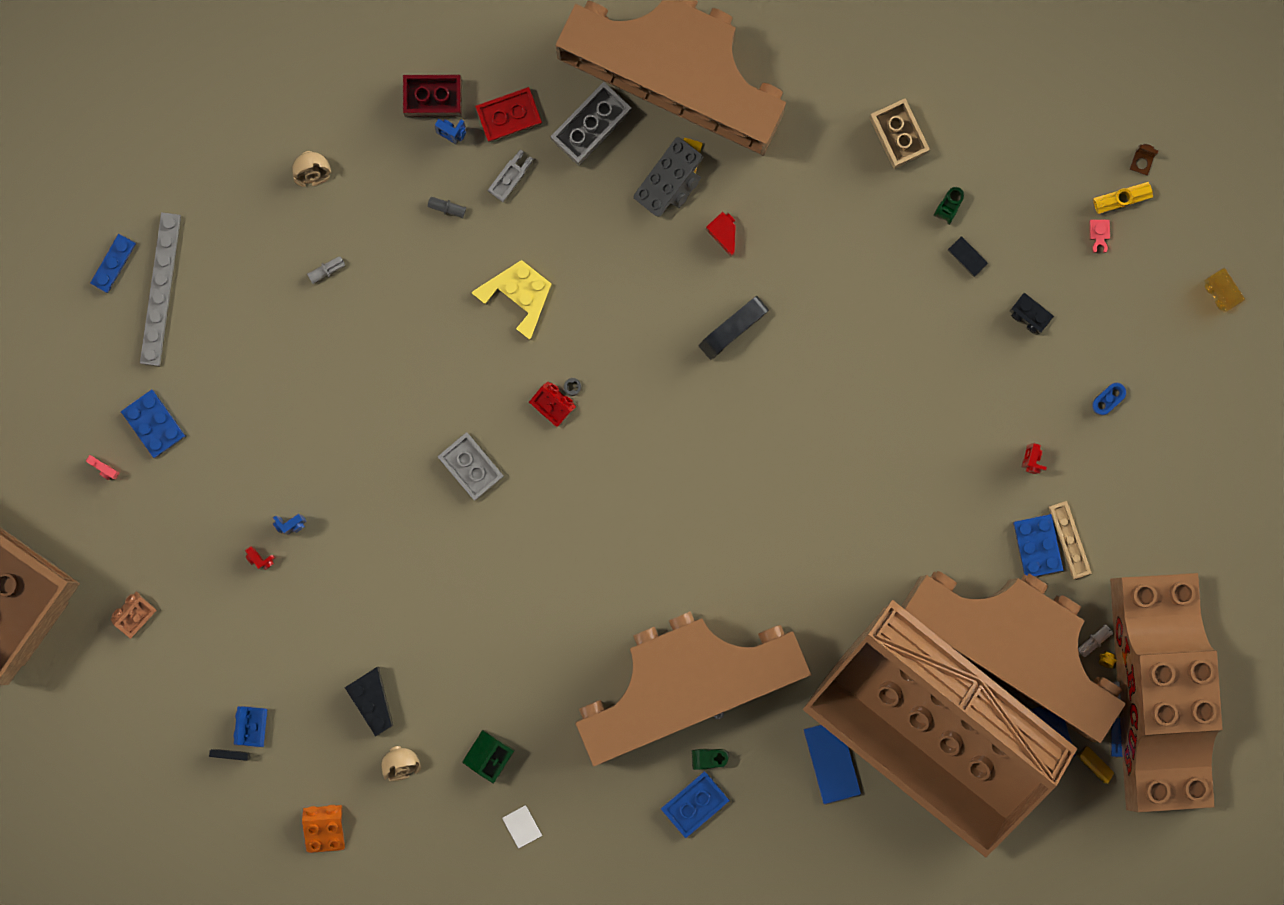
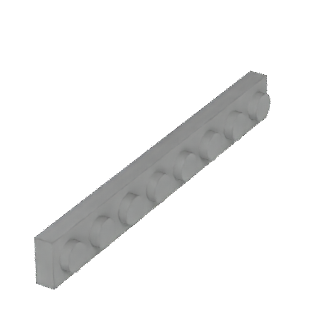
[140,212,181,366]

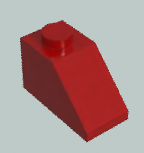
[706,212,736,257]

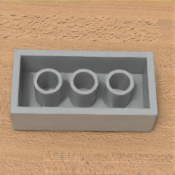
[551,82,631,166]

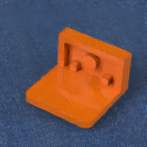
[302,805,345,853]

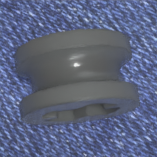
[564,378,581,396]

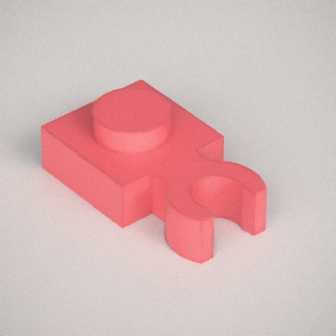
[1089,220,1110,253]
[86,455,119,480]

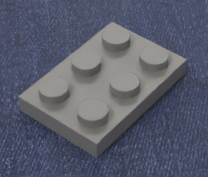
[437,432,504,501]

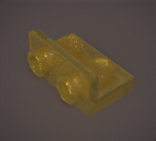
[1204,267,1245,312]

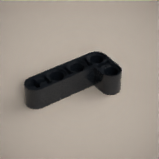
[698,296,769,360]

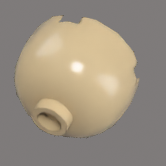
[292,151,331,187]
[381,746,421,781]

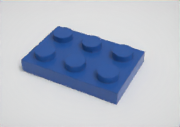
[120,389,186,458]
[1013,514,1063,576]
[661,771,730,838]

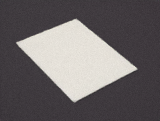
[502,805,542,848]

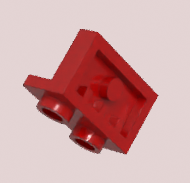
[529,382,576,427]
[1021,443,1047,474]

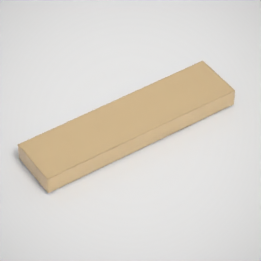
[1048,501,1092,580]

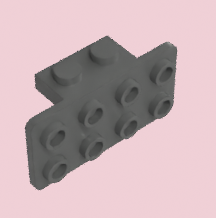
[633,137,703,217]

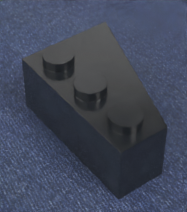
[344,667,394,737]

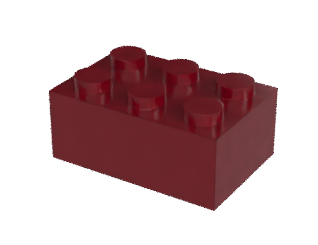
[403,75,462,117]

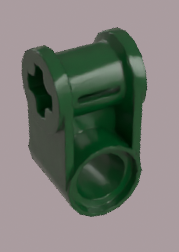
[933,187,964,225]
[691,749,729,770]

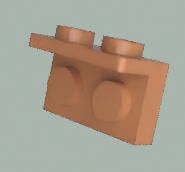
[111,591,157,639]

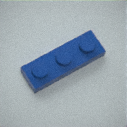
[90,234,136,293]

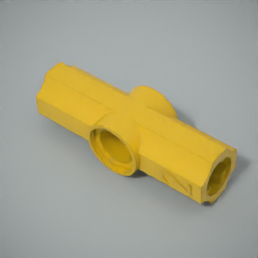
[1093,182,1153,214]

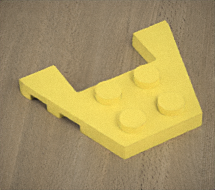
[472,260,552,340]

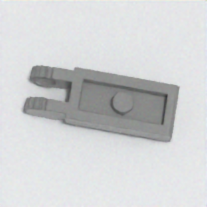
[487,150,533,202]

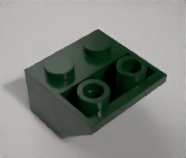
[462,730,515,784]

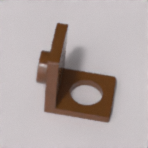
[1130,144,1159,176]

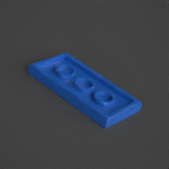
[803,725,861,804]

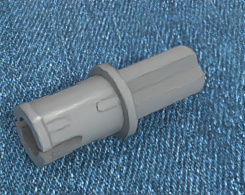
[307,257,345,284]

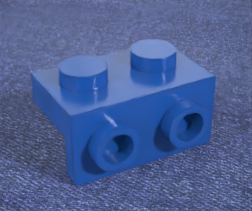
[273,514,307,535]
[233,706,267,747]

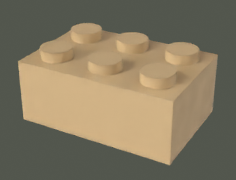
[869,98,930,169]

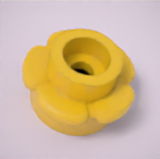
[1099,652,1117,668]

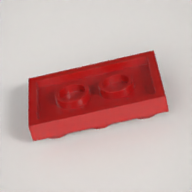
[475,87,542,143]

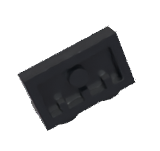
[1009,293,1054,334]

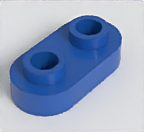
[1092,383,1126,415]

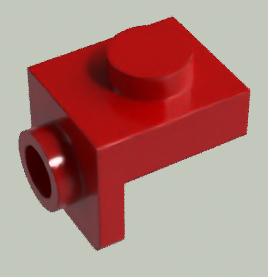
[245,546,276,570]

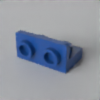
[435,119,466,145]

